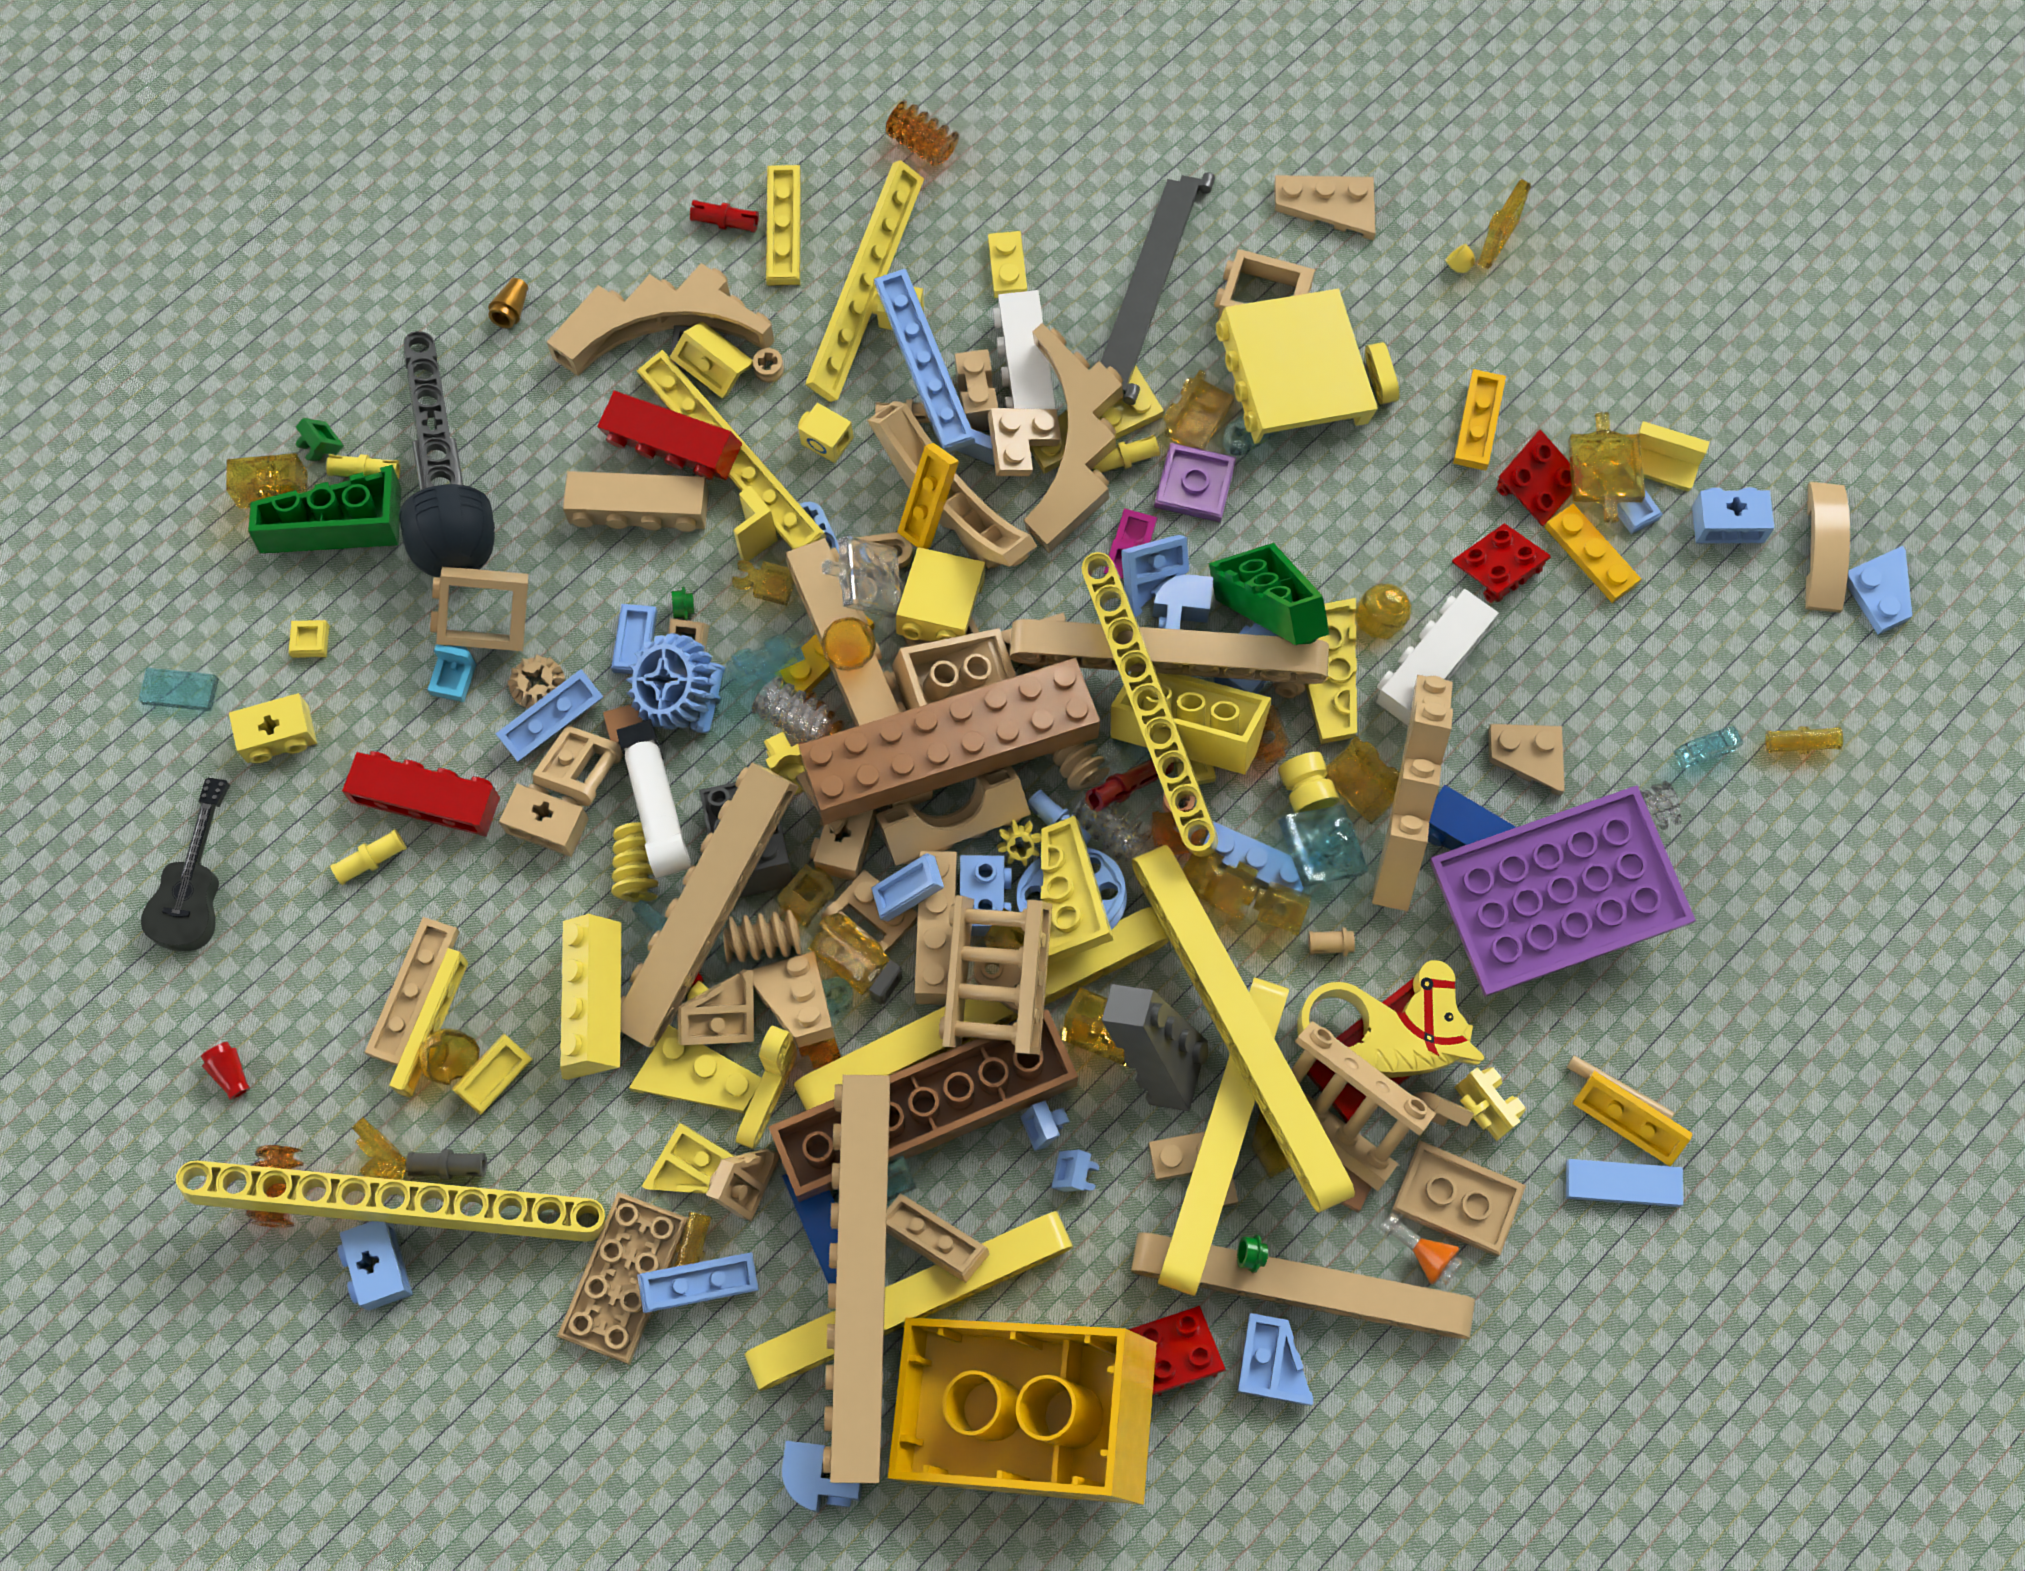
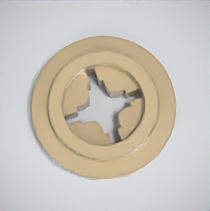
[508,654,565,708]

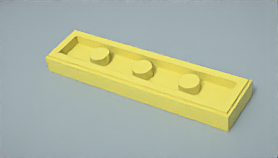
[766,165,801,286]
[389,948,468,1098]

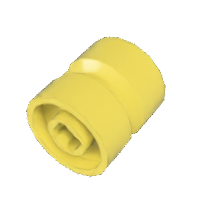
[1278,752,1339,817]

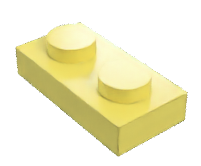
[988,231,1027,298]

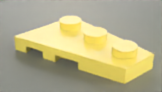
[629,1025,761,1114]

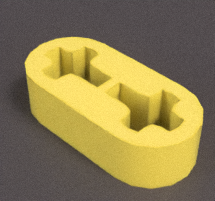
[1365,342,1399,404]

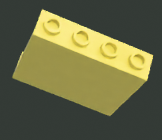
[1216,288,1378,444]

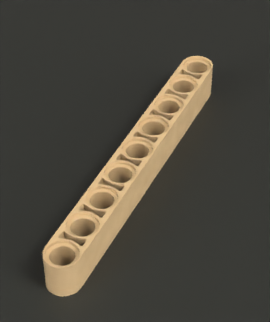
[1009,619,1329,684]
[1131,1232,1475,1339]

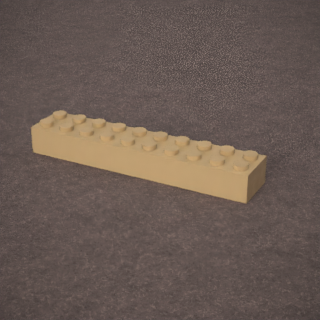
[823,1075,890,1483]

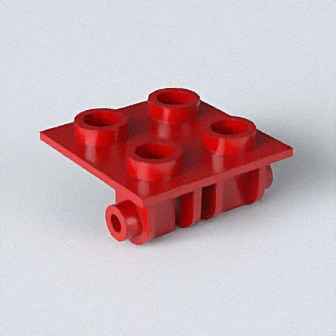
[1496,429,1584,526]
[1452,523,1551,603]
[1128,1306,1226,1397]

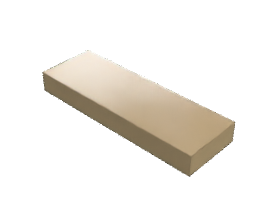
[886,1193,990,1283]

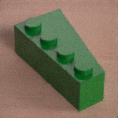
[248,465,402,554]
[1208,543,1330,645]

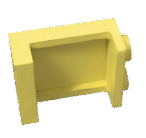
[896,547,985,642]

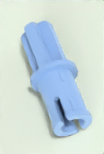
[689,662,725,733]
[1027,789,1091,845]

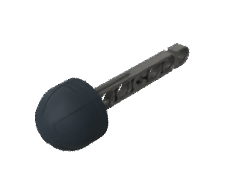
[399,331,495,577]

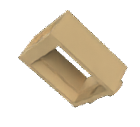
[1214,249,1315,321]
[430,567,529,651]

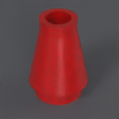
[201,1041,250,1100]

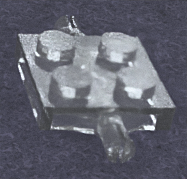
[821,535,907,619]

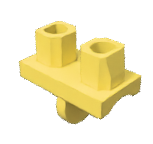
[764,732,804,795]
[1454,1067,1526,1141]

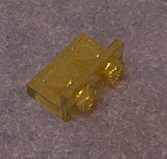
[1163,369,1235,450]
[1325,736,1400,824]
[808,913,891,995]
[351,1117,407,1180]

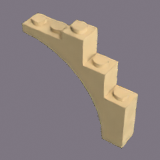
[547,263,774,376]
[1024,323,1123,553]
[867,401,1037,569]
[1372,674,1453,911]

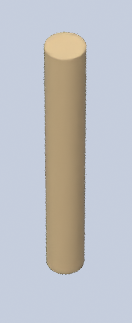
[1566,1055,1674,1119]

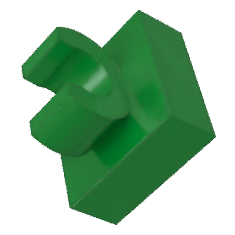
[296,418,344,462]

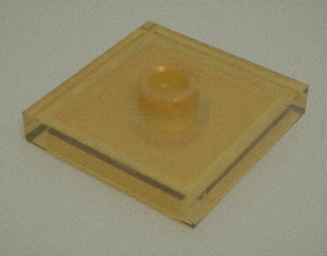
[1478,178,1531,269]

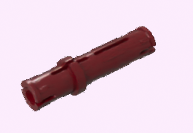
[1085,758,1175,812]

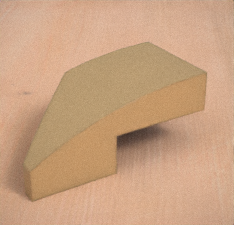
[1412,1092,1474,1127]

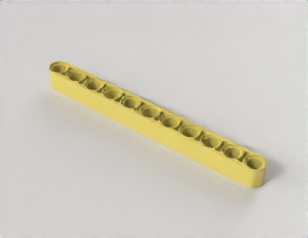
[1132,845,1355,1213]
[794,907,1170,1110]
[176,1160,605,1242]

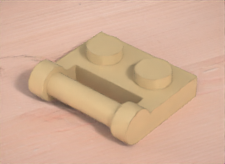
[532,725,624,806]
[821,869,918,964]

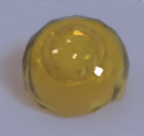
[1355,583,1412,639]
[821,617,876,672]
[419,1028,480,1086]

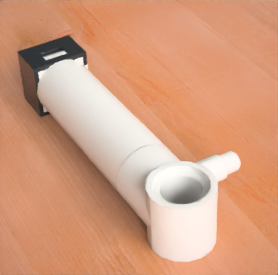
[616,719,692,879]

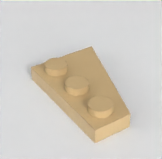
[1274,175,1376,241]

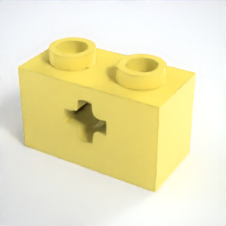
[229,693,317,763]

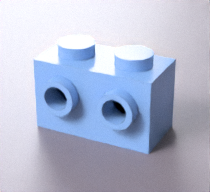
[960,855,1012,936]

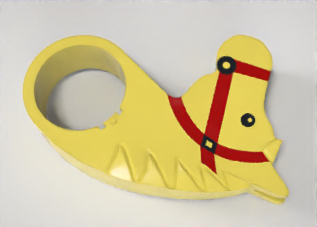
[1297,960,1484,1078]

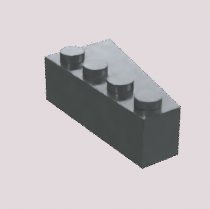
[1102,984,1208,1112]

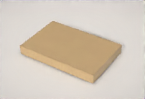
[1391,1140,1526,1257]

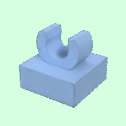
[1021,1101,1070,1151]
[1051,1149,1100,1192]

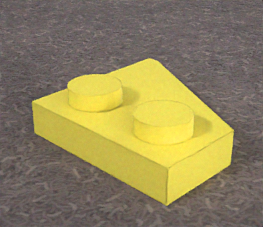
[642,1123,735,1194]

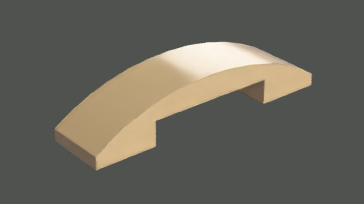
[1805,482,1850,613]

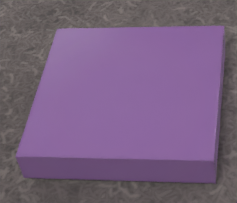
[1154,443,1237,523]

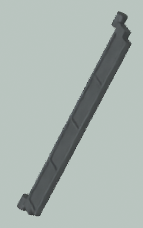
[1101,172,1216,405]

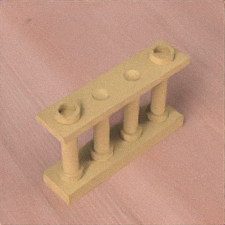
[939,895,1052,1055]
[1291,1021,1436,1191]

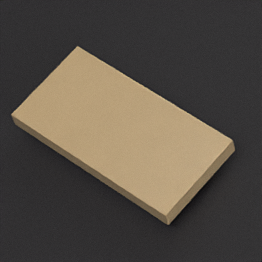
[557,1192,689,1365]

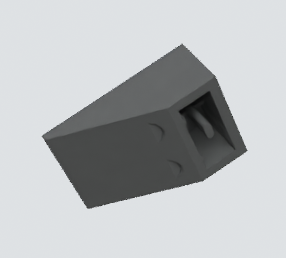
[699,782,795,898]

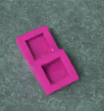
[1104,508,1158,579]

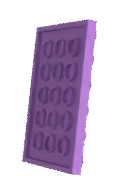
[1429,785,1696,997]

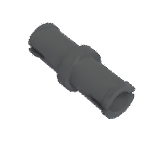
[406,1149,487,1180]

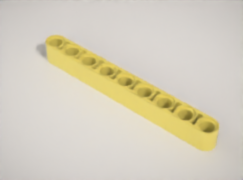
[1081,552,1218,857]
[1157,977,1289,1296]
[744,1211,1073,1391]

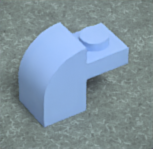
[1152,575,1213,630]
[782,1441,862,1513]

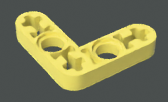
[736,1025,797,1149]

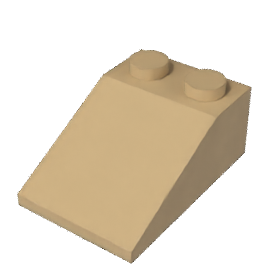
[892,628,1016,711]

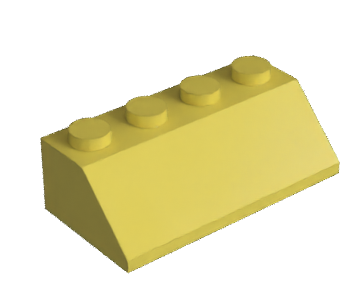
[1111,672,1271,775]
[560,914,621,1080]

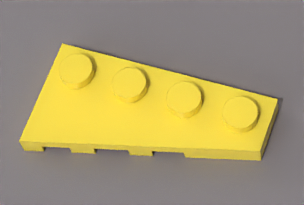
[1030,366,1164,474]
[1305,598,1357,744]
[1041,816,1114,965]

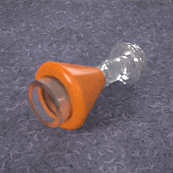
[1379,1212,1464,1286]

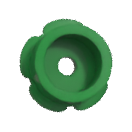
[671,587,694,621]
[1237,1234,1268,1273]

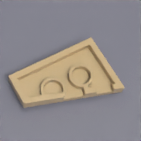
[751,951,835,1048]

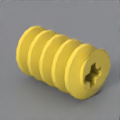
[611,822,658,902]

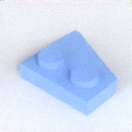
[1121,535,1189,617]
[1847,546,1912,635]
[1237,1313,1314,1406]

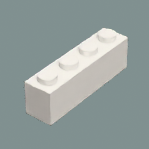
[993,290,1056,409]
[1376,588,1499,726]

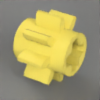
[997,820,1041,866]

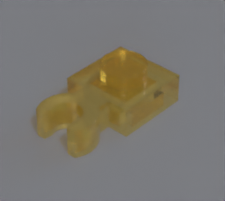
[731,560,795,606]

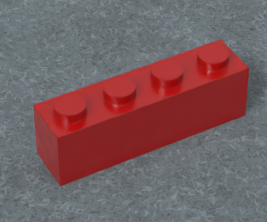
[597,390,742,480]
[342,751,500,837]

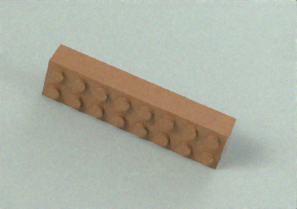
[798,658,1100,825]
[768,1009,1078,1202]

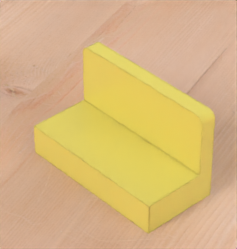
[669,322,753,399]
[1627,421,1709,491]
[733,486,778,563]

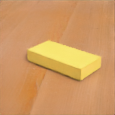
[452,1033,532,1115]

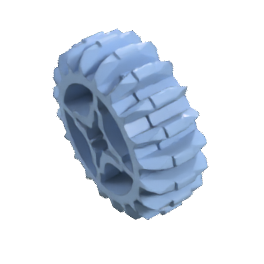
[625,633,718,730]

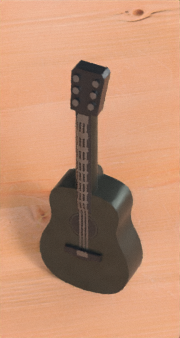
[141,777,230,951]

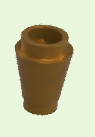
[488,278,528,328]

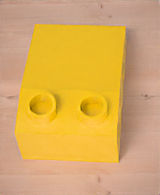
[887,1317,1157,1505]

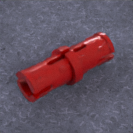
[690,200,759,233]

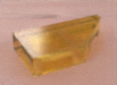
[1251,1110,1291,1179]

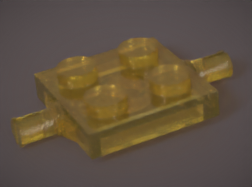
[1568,412,1645,523]

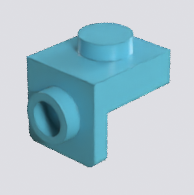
[427,644,477,702]

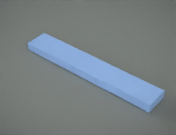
[874,268,975,453]

